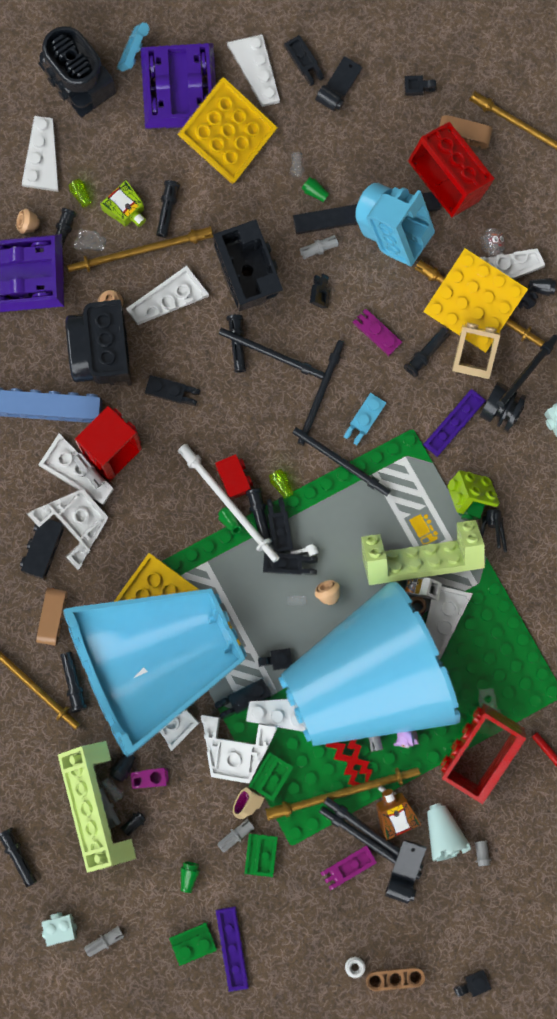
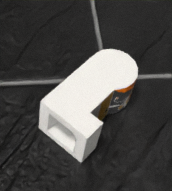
[405,578,442,600]

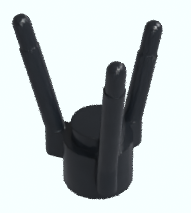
[480,509,507,552]

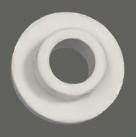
[345,957,365,978]

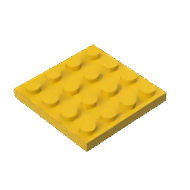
[177,77,278,184]
[423,248,528,353]
[114,553,200,602]

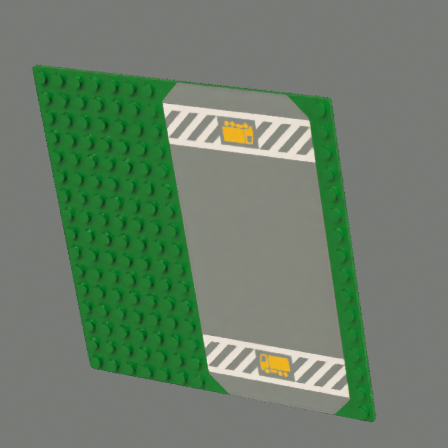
[162,429,557,846]

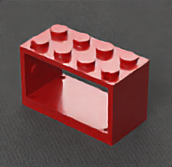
[408,121,495,218]
[75,406,142,481]
[440,703,526,804]

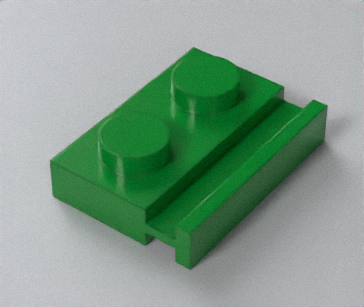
[249,752,294,801]
[244,833,278,877]
[169,923,217,966]

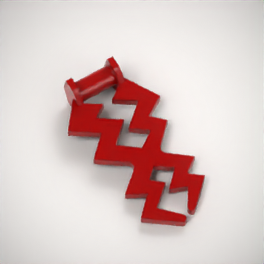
[325,739,372,786]

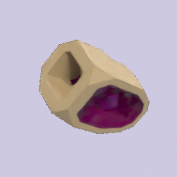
[233,786,265,819]

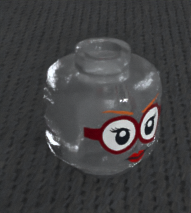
[480,228,506,257]

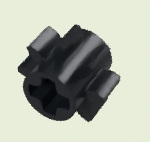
[518,286,538,309]

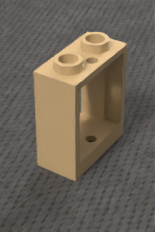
[452,323,500,379]

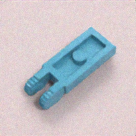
[117,22,150,72]
[344,393,386,445]

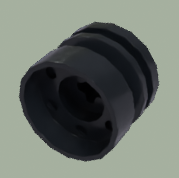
[479,382,527,432]

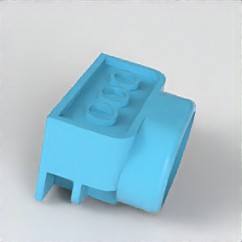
[356,183,435,267]

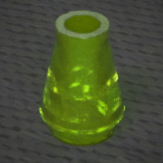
[68,178,92,208]
[269,469,293,499]

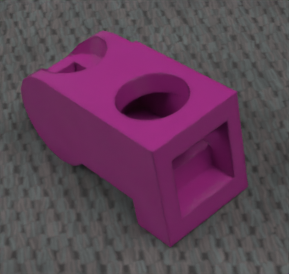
[130,768,170,789]

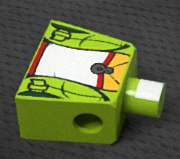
[100,180,146,227]

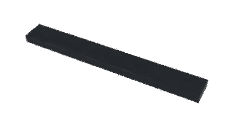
[293,192,441,235]

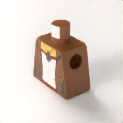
[376,789,421,840]

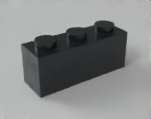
[20,519,65,581]

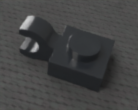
[405,75,436,96]
[310,274,330,309]
[258,648,292,671]
[453,969,491,997]

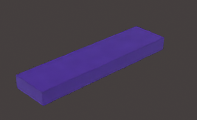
[423,389,486,457]
[216,906,249,992]

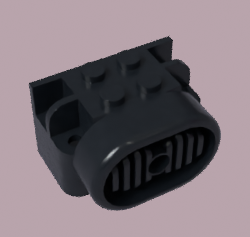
[38,26,116,118]
[213,219,283,312]
[65,300,132,386]

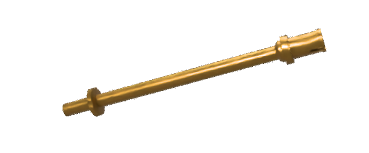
[469,91,557,150]
[67,226,213,272]
[414,259,545,347]
[0,651,81,730]
[265,767,420,821]

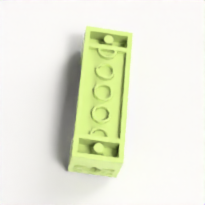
[361,520,485,585]
[58,741,136,873]

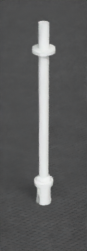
[178,444,279,562]

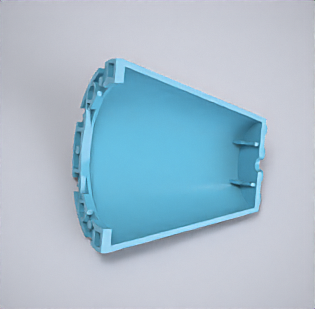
[278,581,460,746]
[63,588,247,757]

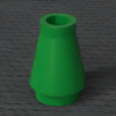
[301,177,329,202]
[218,507,242,534]
[180,861,200,893]

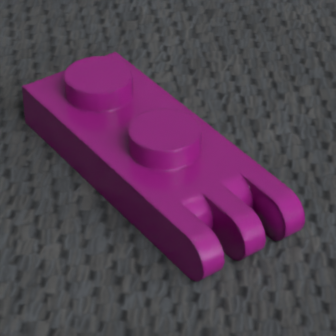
[352,309,402,356]
[320,845,377,890]

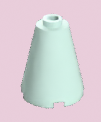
[427,803,471,861]

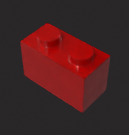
[215,454,253,500]

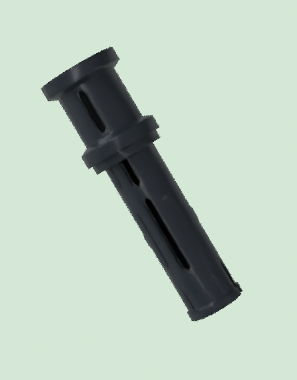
[156,180,180,238]
[56,208,77,246]
[226,314,246,373]
[404,327,451,377]
[245,488,273,546]
[60,652,88,713]
[0,827,38,888]

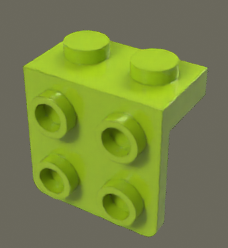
[447,470,500,514]

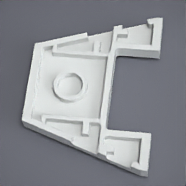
[27,489,108,570]
[201,715,277,783]

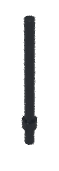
[218,327,325,379]
[497,334,557,407]
[297,340,345,446]
[292,427,391,497]
[323,796,424,872]
[319,806,422,880]

